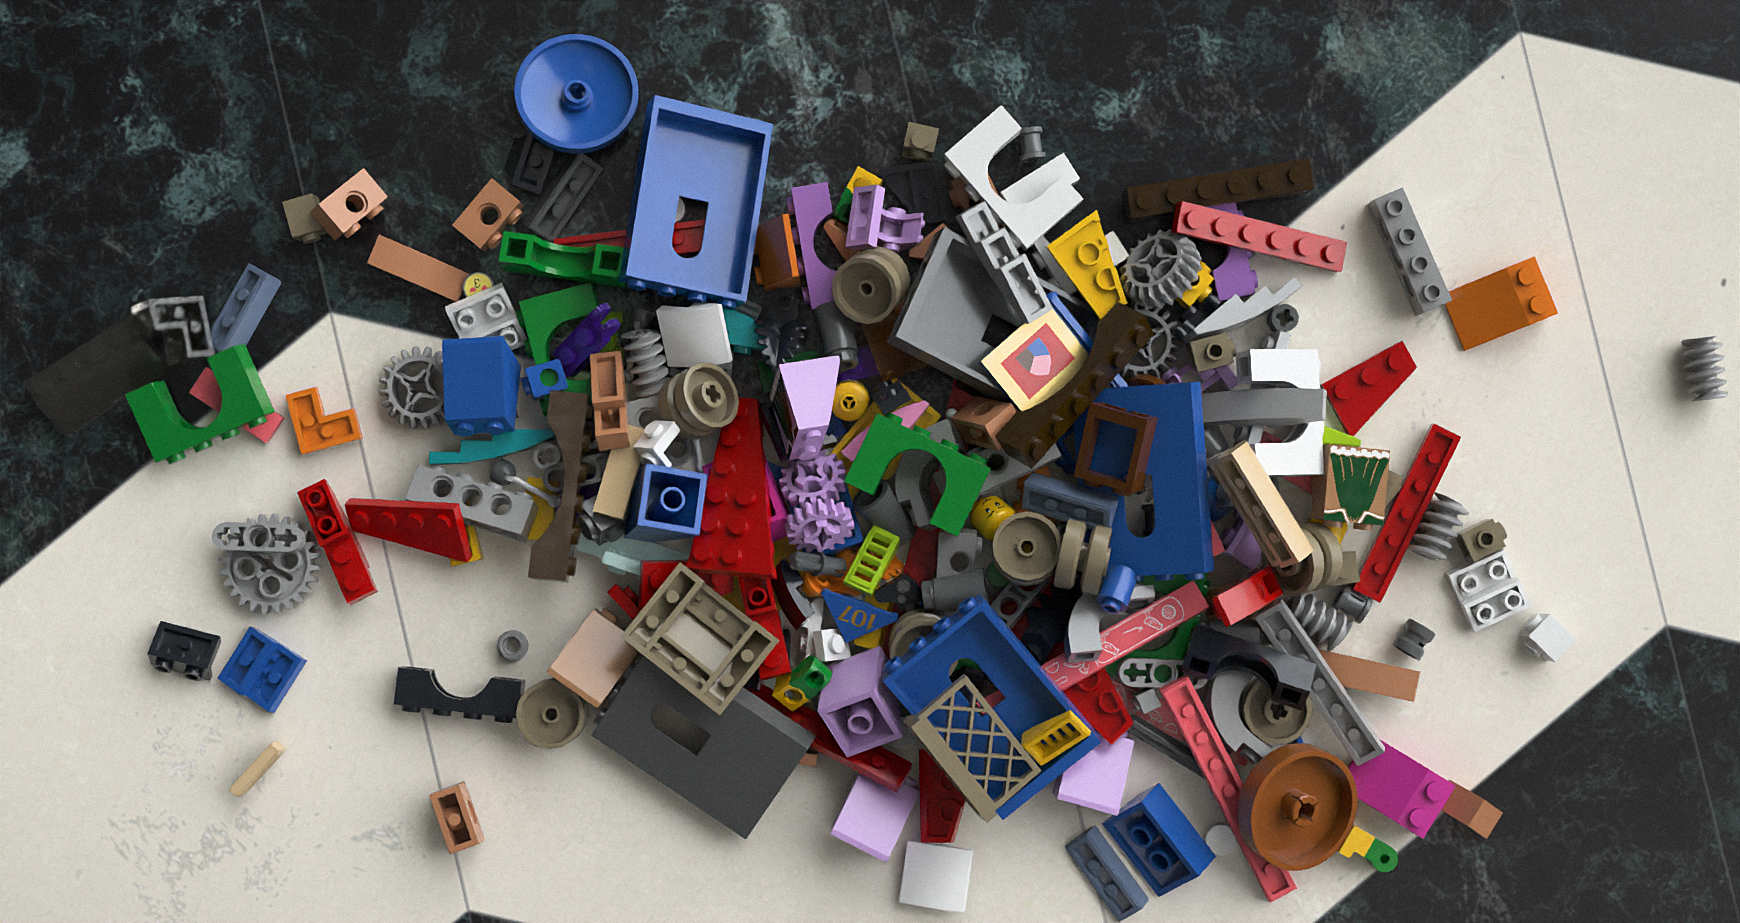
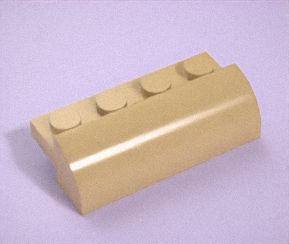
[1207,440,1313,568]

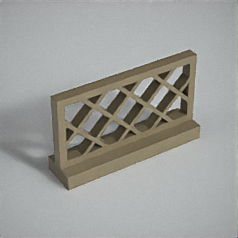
[903,674,1041,823]

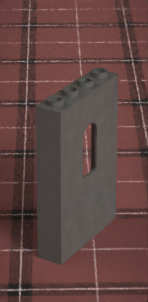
[886,227,1099,404]
[591,651,816,839]

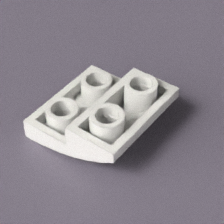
[445,283,527,350]
[656,303,733,367]
[1445,548,1531,632]
[899,840,973,912]

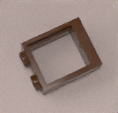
[1074,402,1158,496]

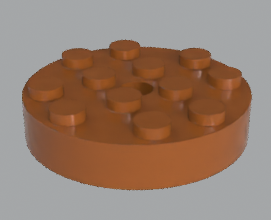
[1237,743,1358,871]

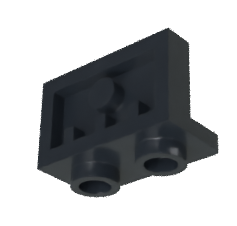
[147,621,222,681]

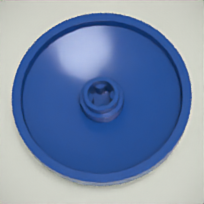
[514,34,638,153]

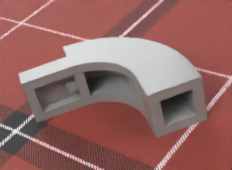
[895,419,966,531]
[1064,581,1156,663]
[1204,670,1273,764]

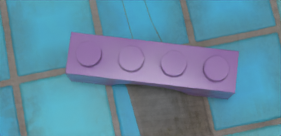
[786,182,837,312]
[1208,203,1258,303]

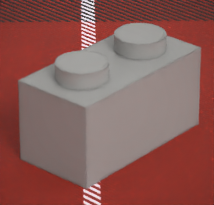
[1131,687,1162,714]

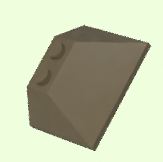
[620,562,779,716]

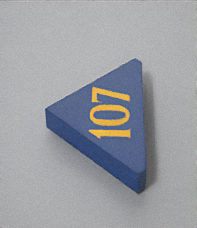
[821,588,898,643]

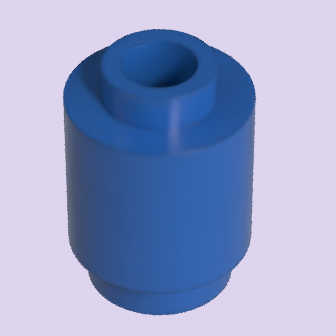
[1097,565,1136,614]

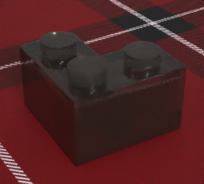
[129,295,215,365]

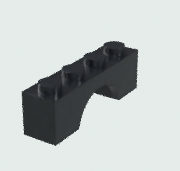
[1181,624,1317,711]
[394,666,526,723]

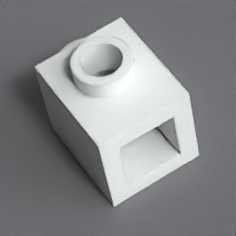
[1521,613,1577,662]

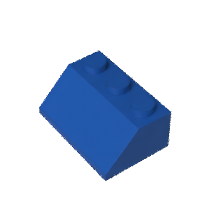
[1102,783,1216,897]

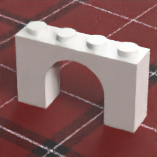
[944,105,1083,251]
[999,153,1129,295]
[1236,349,1324,477]

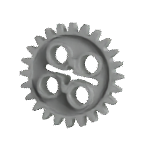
[218,514,322,614]

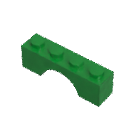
[499,231,626,287]

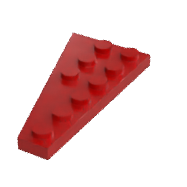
[686,398,777,580]
[989,578,1134,746]

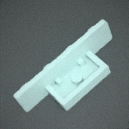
[577,533,689,581]

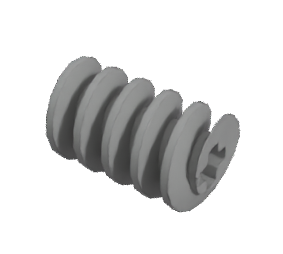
[621,329,669,397]
[1681,336,1728,401]
[1408,492,1469,561]
[1286,594,1353,651]

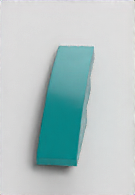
[429,429,556,465]

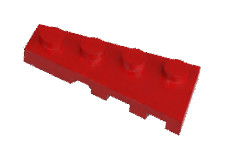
[344,498,472,563]

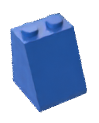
[442,336,521,437]
[624,463,708,543]

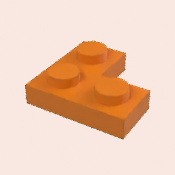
[285,387,363,455]

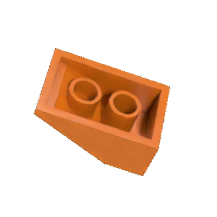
[753,214,801,292]
[1444,256,1558,351]

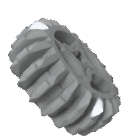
[1119,229,1202,309]
[1119,300,1181,378]
[379,346,445,429]

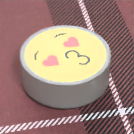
[463,272,495,297]

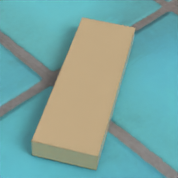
[593,425,644,521]

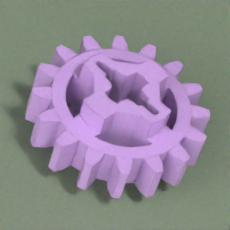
[779,450,847,509]
[785,499,854,553]

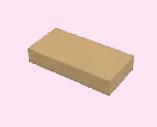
[228,741,286,797]

